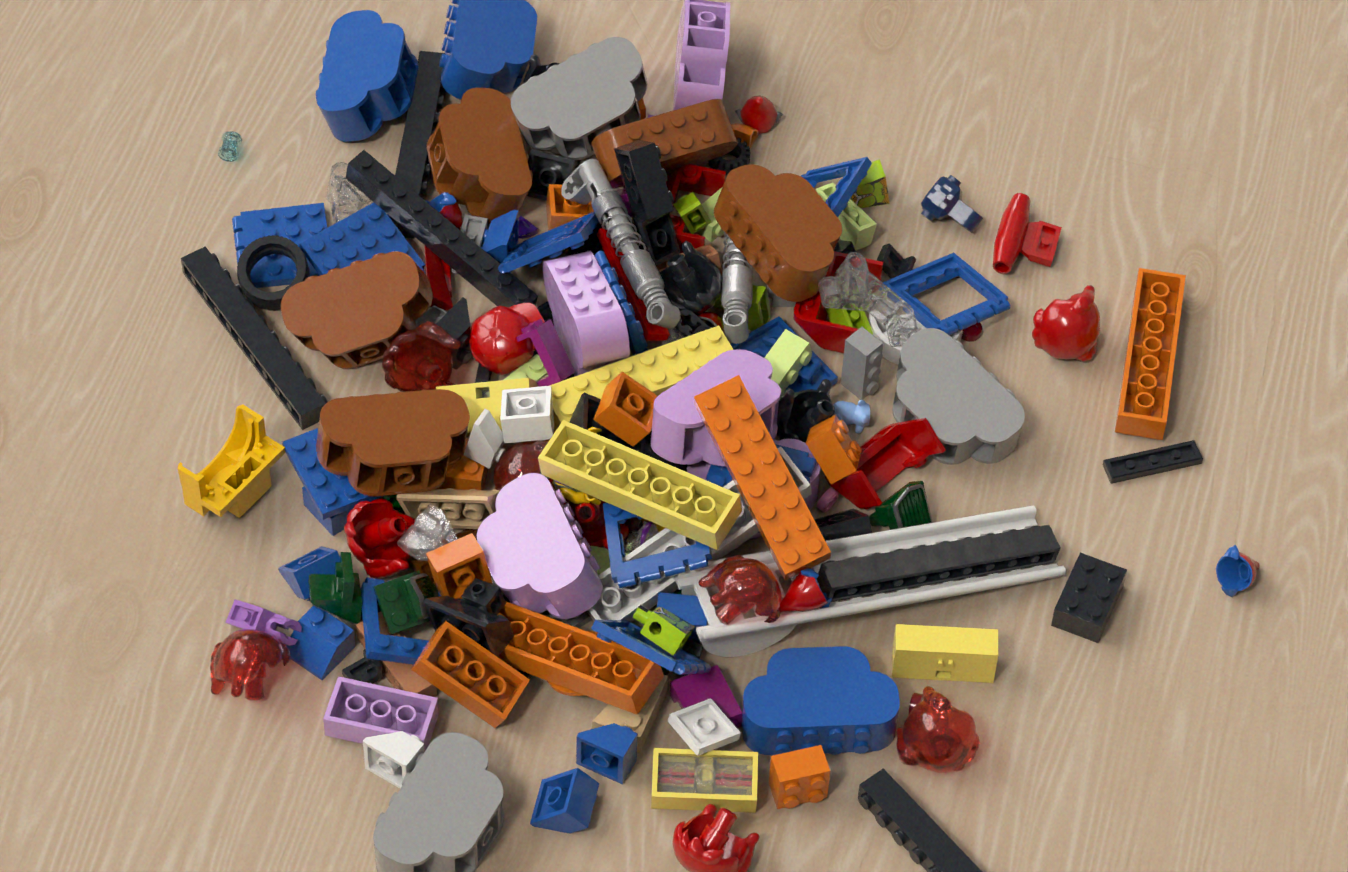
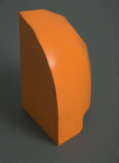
[731,123,759,148]

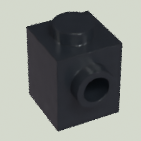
[461,578,506,615]

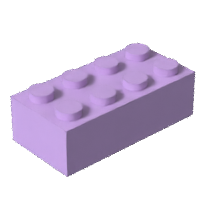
[323,676,439,750]

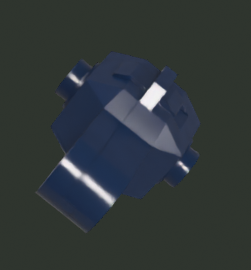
[921,175,983,233]

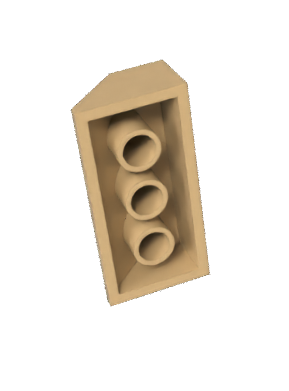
[396,488,500,529]

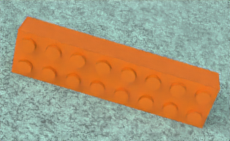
[1115,268,1186,440]
[694,375,831,581]
[497,601,664,715]

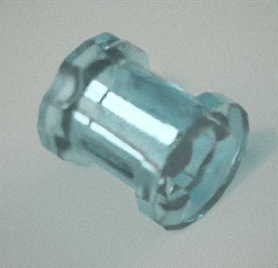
[218,131,242,162]

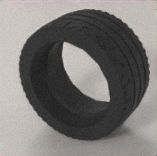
[237,235,310,311]

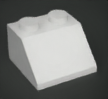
[500,386,554,443]
[363,731,425,789]

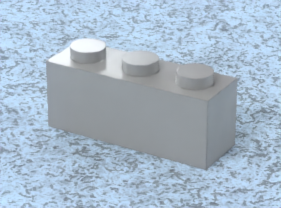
[841,327,883,400]

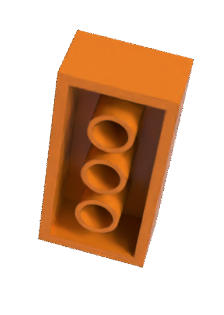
[411,621,530,728]

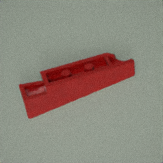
[424,245,453,310]

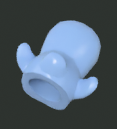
[832,400,870,434]

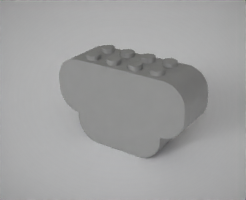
[511,37,648,160]
[892,328,1025,465]
[373,732,504,872]

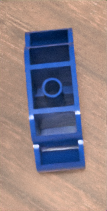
[439,0,537,99]
[315,10,418,142]
[741,646,900,755]

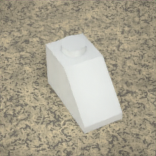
[464,409,505,469]

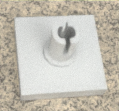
[668,698,741,756]

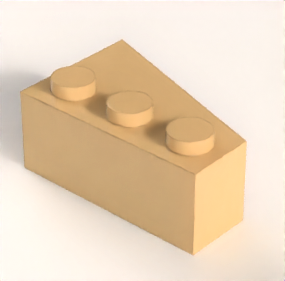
[592,675,668,754]

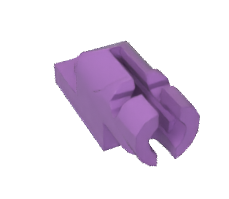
[225,599,302,646]

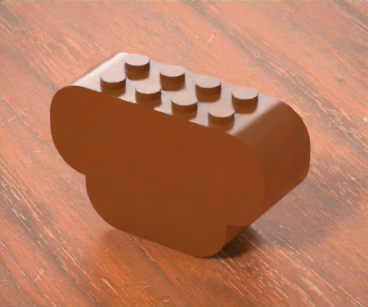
[427,88,533,224]
[591,99,738,188]
[714,164,842,302]
[281,251,433,369]
[316,389,470,496]

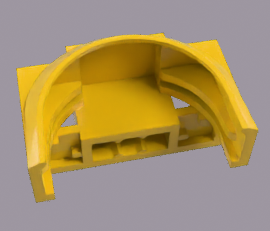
[177,404,286,518]

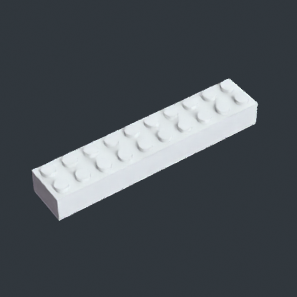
[587,447,812,622]

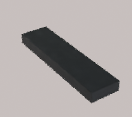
[1103,440,1203,484]

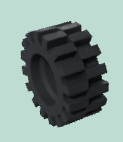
[709,138,751,175]

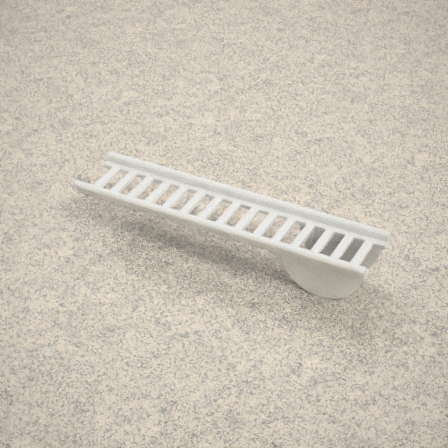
[675,505,1066,657]

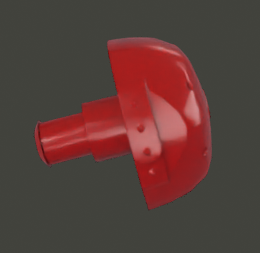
[469,302,545,375]

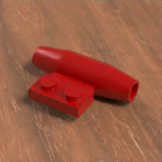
[993,193,1062,274]

